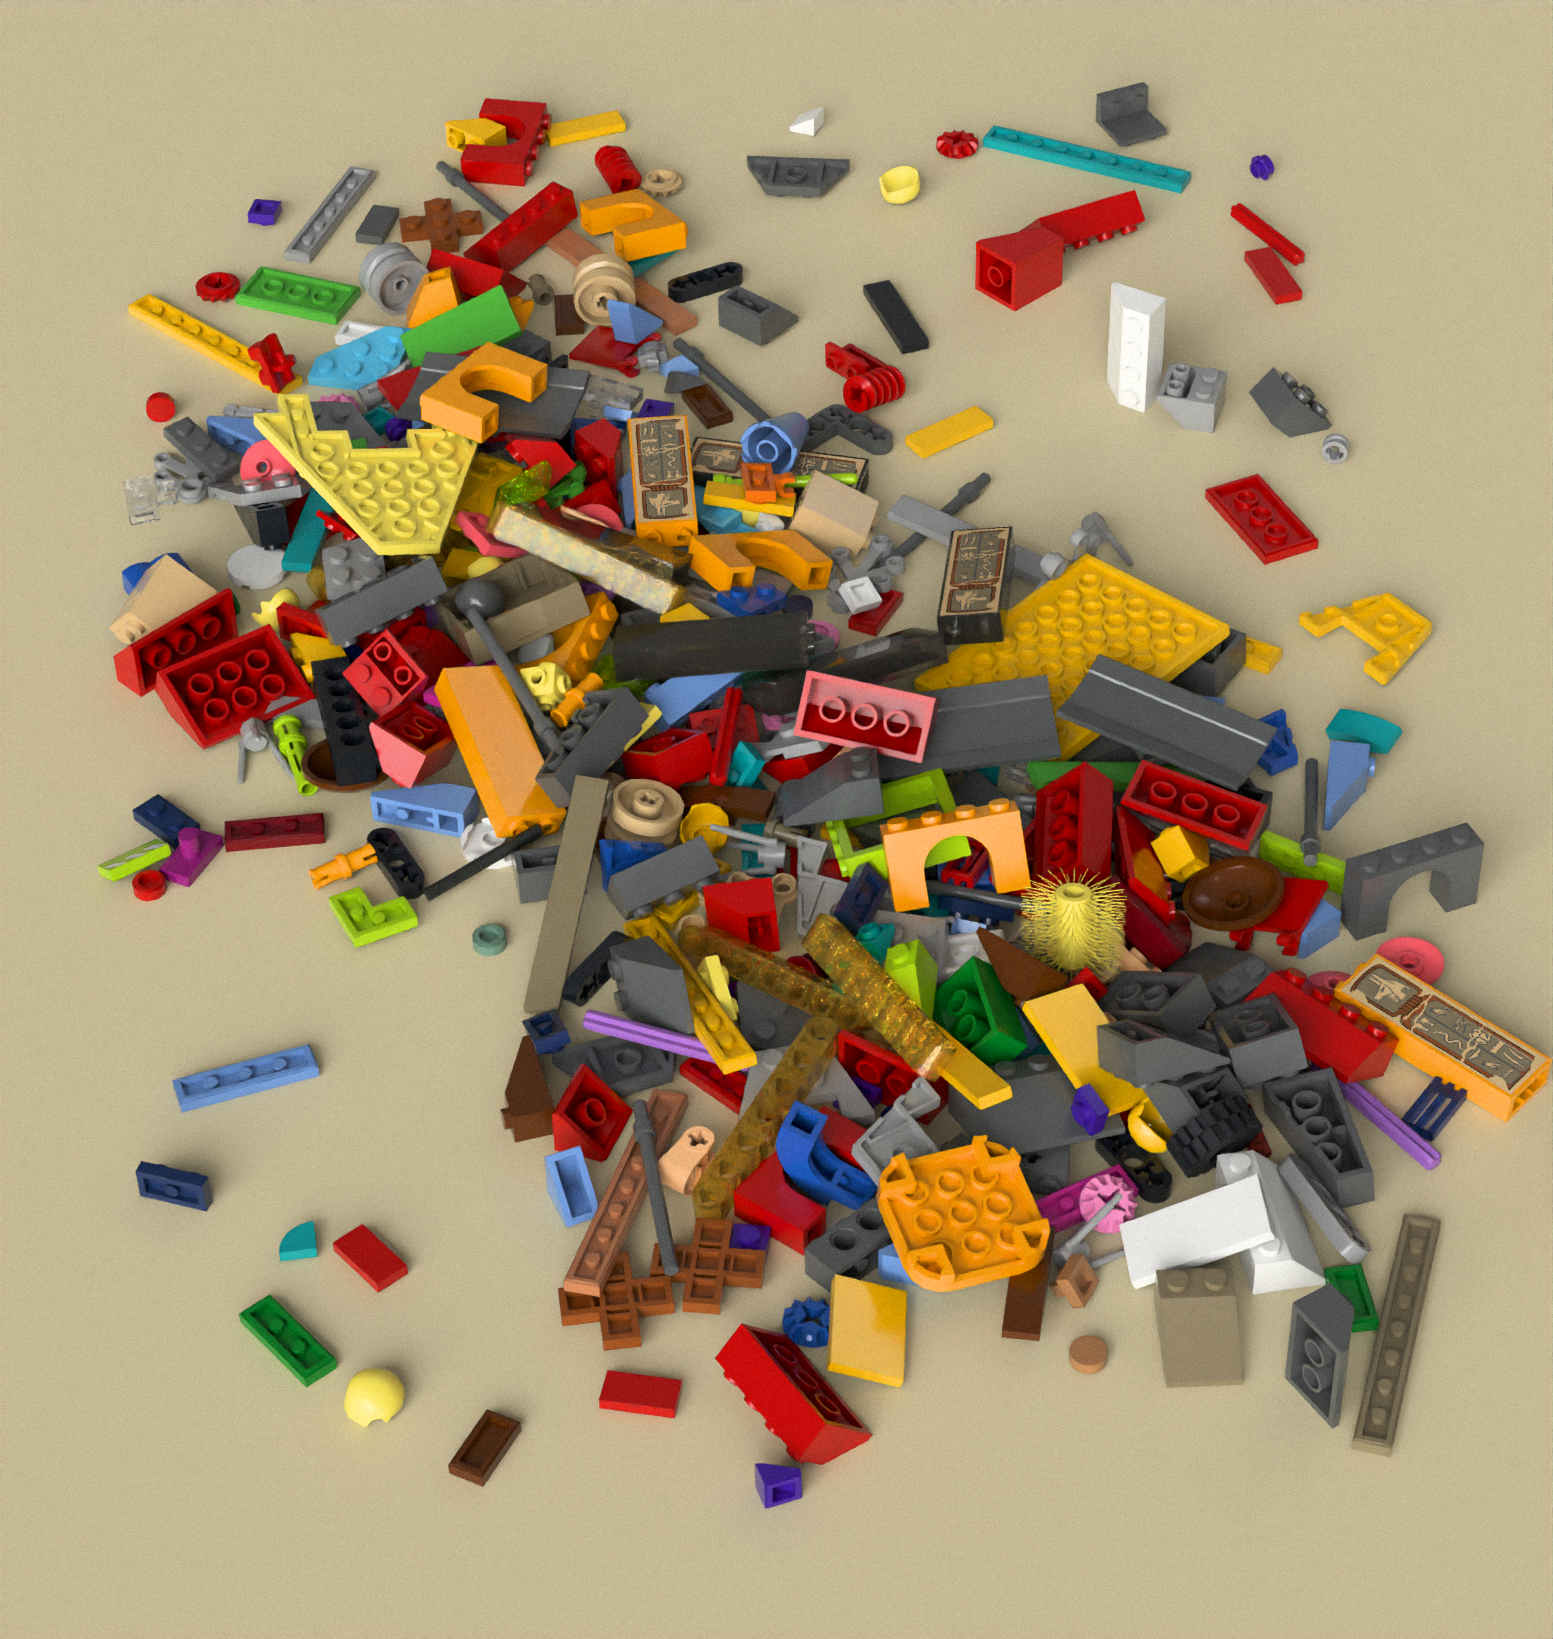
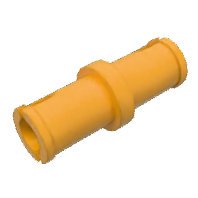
[550,672,604,727]
[308,843,378,890]

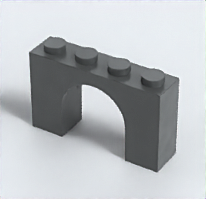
[1340,822,1484,941]

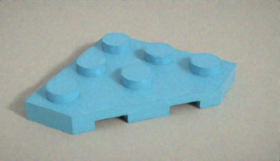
[308,326,412,390]

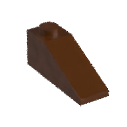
[976,926,1068,1008]
[500,1035,555,1143]

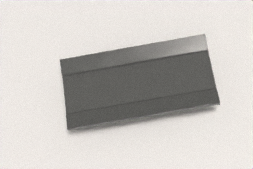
[396,351,591,439]
[1056,654,1277,792]
[878,675,1061,782]

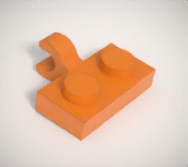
[741,463,796,505]

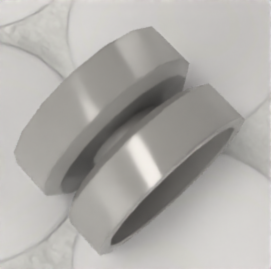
[358,242,429,315]

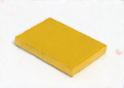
[827,1274,907,1388]

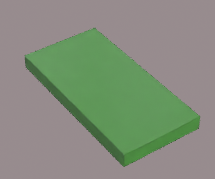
[235,266,361,325]
[400,285,524,368]

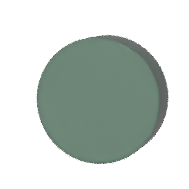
[472,924,507,956]

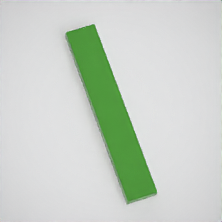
[1026,761,1207,791]

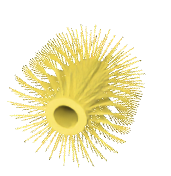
[1020,867,1126,980]

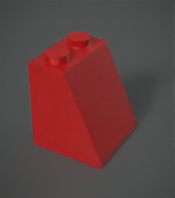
[975,227,1064,311]

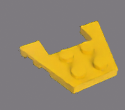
[1299,593,1433,686]

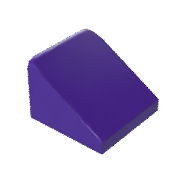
[755,1463,802,1509]

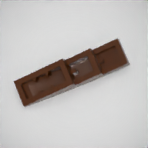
[677,785,776,826]
[1001,1226,1055,1341]

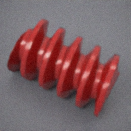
[594,145,642,194]
[843,365,906,413]

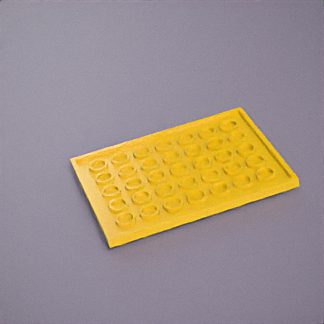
[914,553,1230,762]

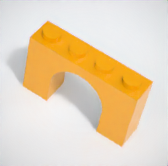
[579,188,688,262]
[420,342,548,443]
[686,530,833,592]
[513,591,619,709]
[879,798,1031,912]

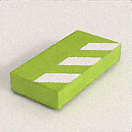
[97,839,172,882]

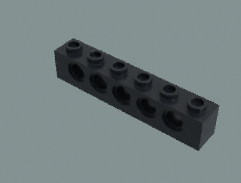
[311,656,381,787]

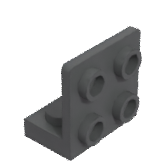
[1096,82,1167,146]

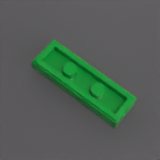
[239,1294,337,1388]

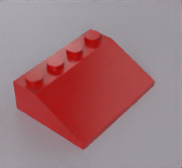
[155,624,316,750]

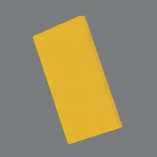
[1022,983,1147,1117]

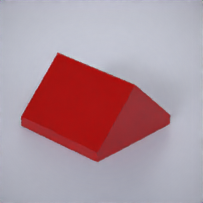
[552,1063,633,1162]

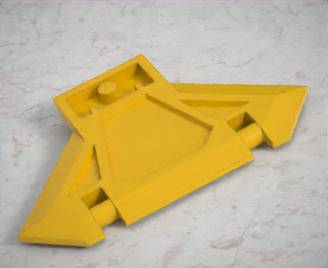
[450,452,523,531]

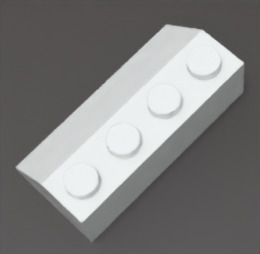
[1107,282,1166,412]
[1215,1150,1326,1294]

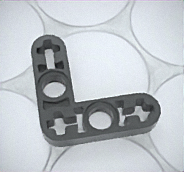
[800,404,893,455]

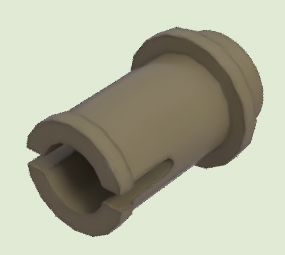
[527,274,554,305]
[763,818,808,849]

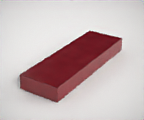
[225,813,325,852]
[1091,874,1187,971]

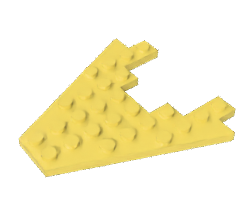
[253,394,480,556]

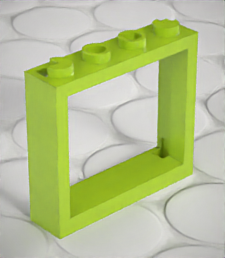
[826,768,971,880]

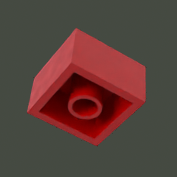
[621,727,713,792]

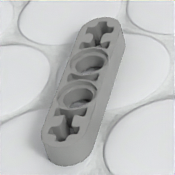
[1277,1153,1371,1265]

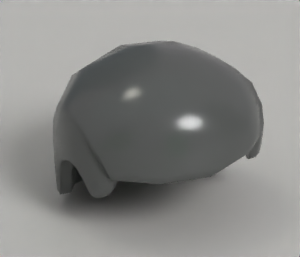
[455,577,505,620]

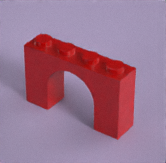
[460,98,552,187]
[733,1106,867,1256]

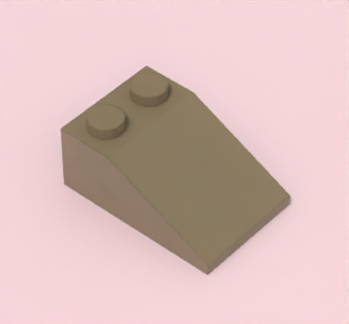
[1154,1267,1243,1388]

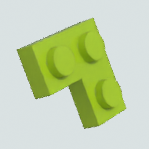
[329,886,418,948]

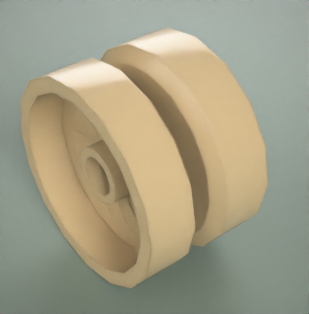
[573,253,636,327]
[604,779,684,850]

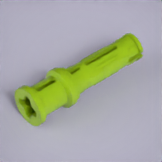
[272,714,318,796]

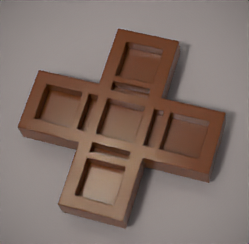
[399,198,484,253]
[650,1218,766,1315]
[558,1251,675,1351]

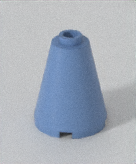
[740,412,809,474]

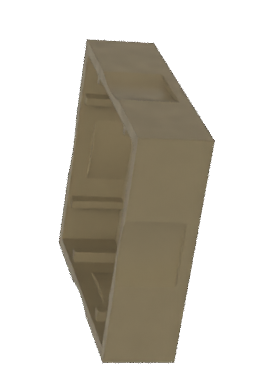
[431,551,591,666]

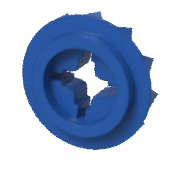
[782,1296,830,1348]

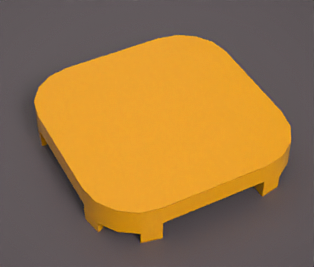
[876,1135,1050,1292]

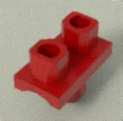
[247,333,297,393]

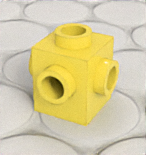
[520,662,572,711]

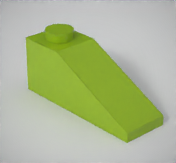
[884,939,938,1052]

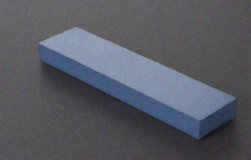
[172,1044,320,1113]

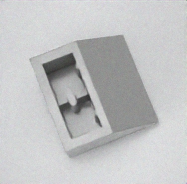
[1157,363,1227,433]

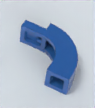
[776,1100,878,1211]

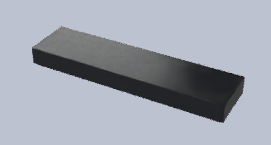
[863,280,929,354]

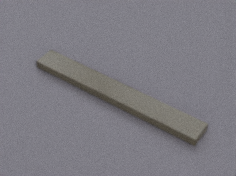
[524,775,609,1016]
[1352,1214,1441,1457]

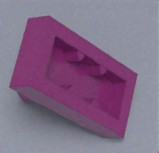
[159,827,224,887]

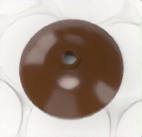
[301,739,390,793]
[1182,856,1285,932]

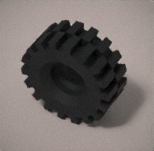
[1166,1094,1263,1178]

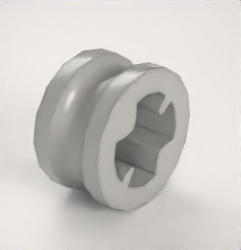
[1321,434,1350,464]

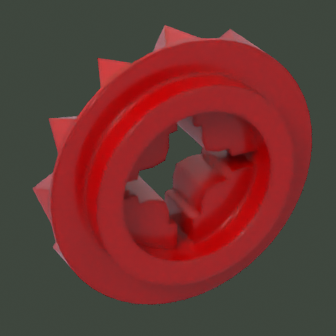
[936,130,978,159]
[195,272,240,303]

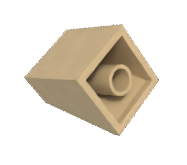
[784,470,880,558]
[108,554,217,644]

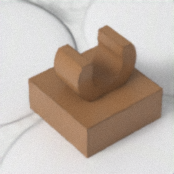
[1049,1254,1099,1308]

